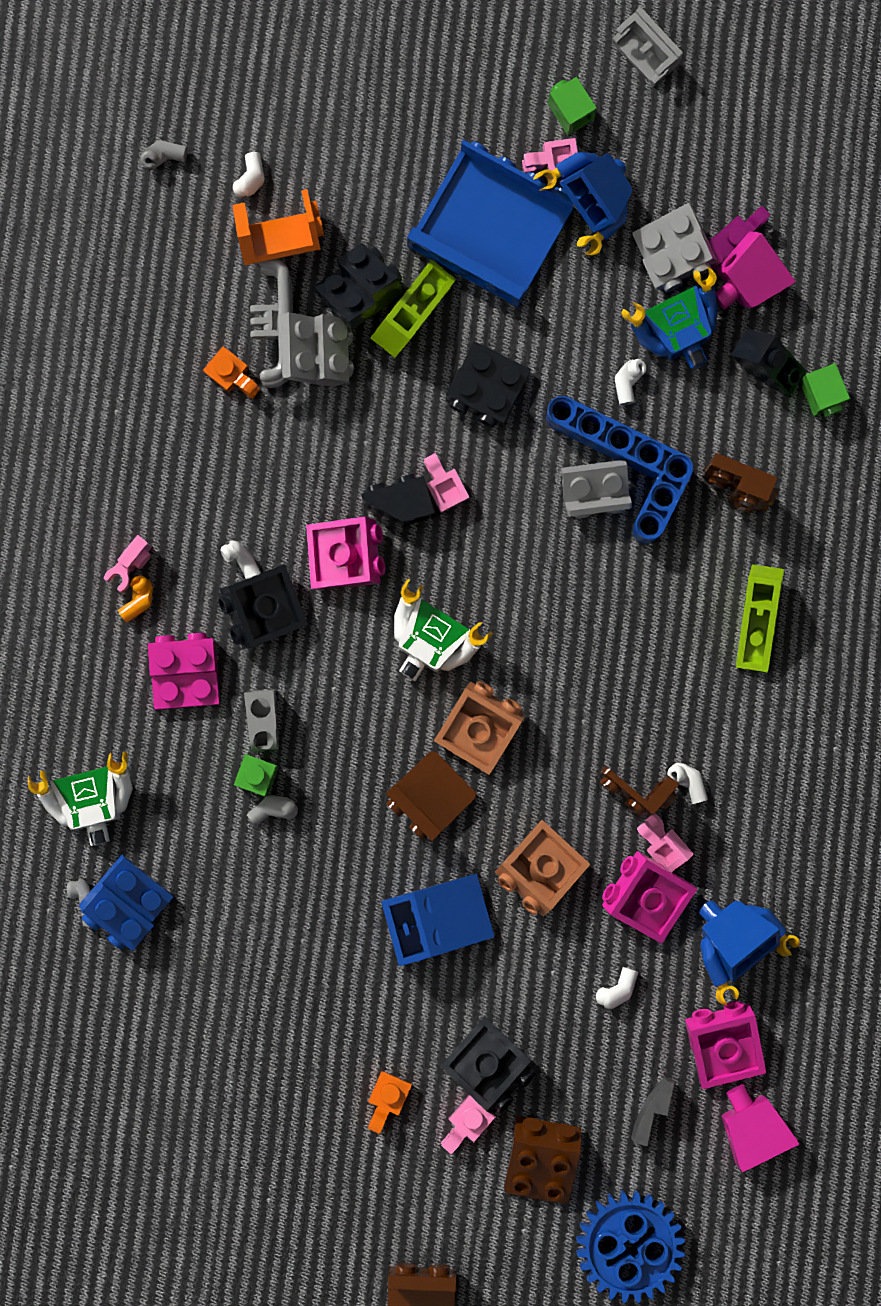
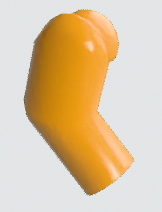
[118,575,153,623]

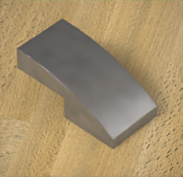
[631,1077,674,1146]

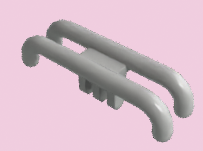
[250,258,293,388]

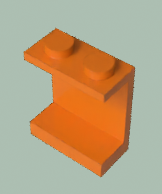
[232,189,324,265]

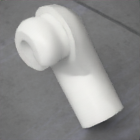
[615,359,646,406]
[220,540,261,578]

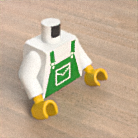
[394,579,493,681]
[27,752,132,846]

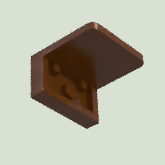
[385,751,476,841]
[598,767,679,816]
[504,1116,581,1204]
[388,1263,456,1306]

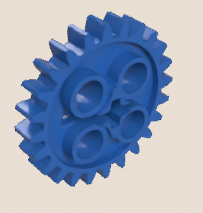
[576,1190,685,1303]

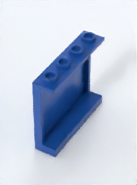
[407,139,574,308]

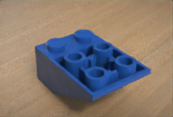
[381,873,494,966]

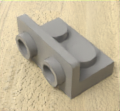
[561,460,632,518]

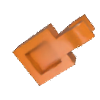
[203,346,260,399]
[368,1070,412,1134]

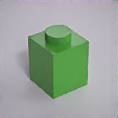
[548,77,597,135]
[800,363,850,418]
[234,754,279,797]

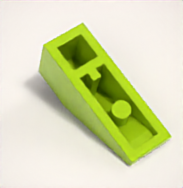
[370,259,456,358]
[736,564,784,672]

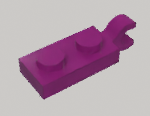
[703,206,771,279]

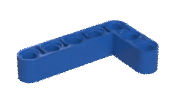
[546,396,693,544]

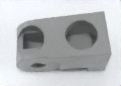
[244,689,279,752]

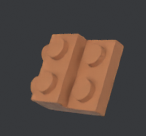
[434,681,526,775]
[495,820,590,916]

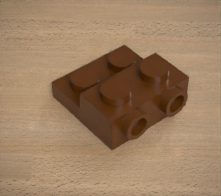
[702,453,779,513]

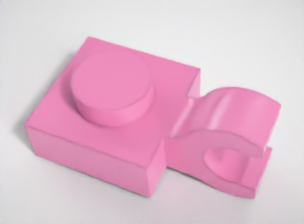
[522,138,578,174]
[424,453,470,513]
[104,535,152,593]
[637,814,693,872]
[441,1095,495,1154]

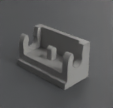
[612,7,683,87]

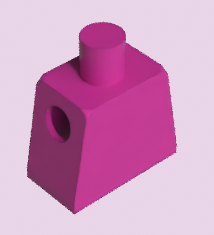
[716,231,796,310]
[721,1084,799,1173]

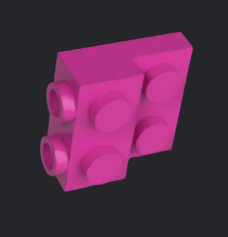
[306,517,385,590]
[148,633,220,710]
[602,851,697,944]
[685,1001,766,1089]

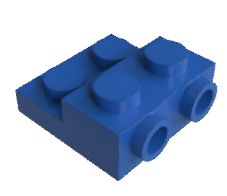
[79,854,174,951]

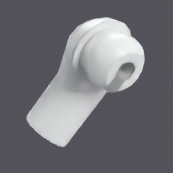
[233,152,264,198]
[667,763,708,804]
[596,967,638,1009]

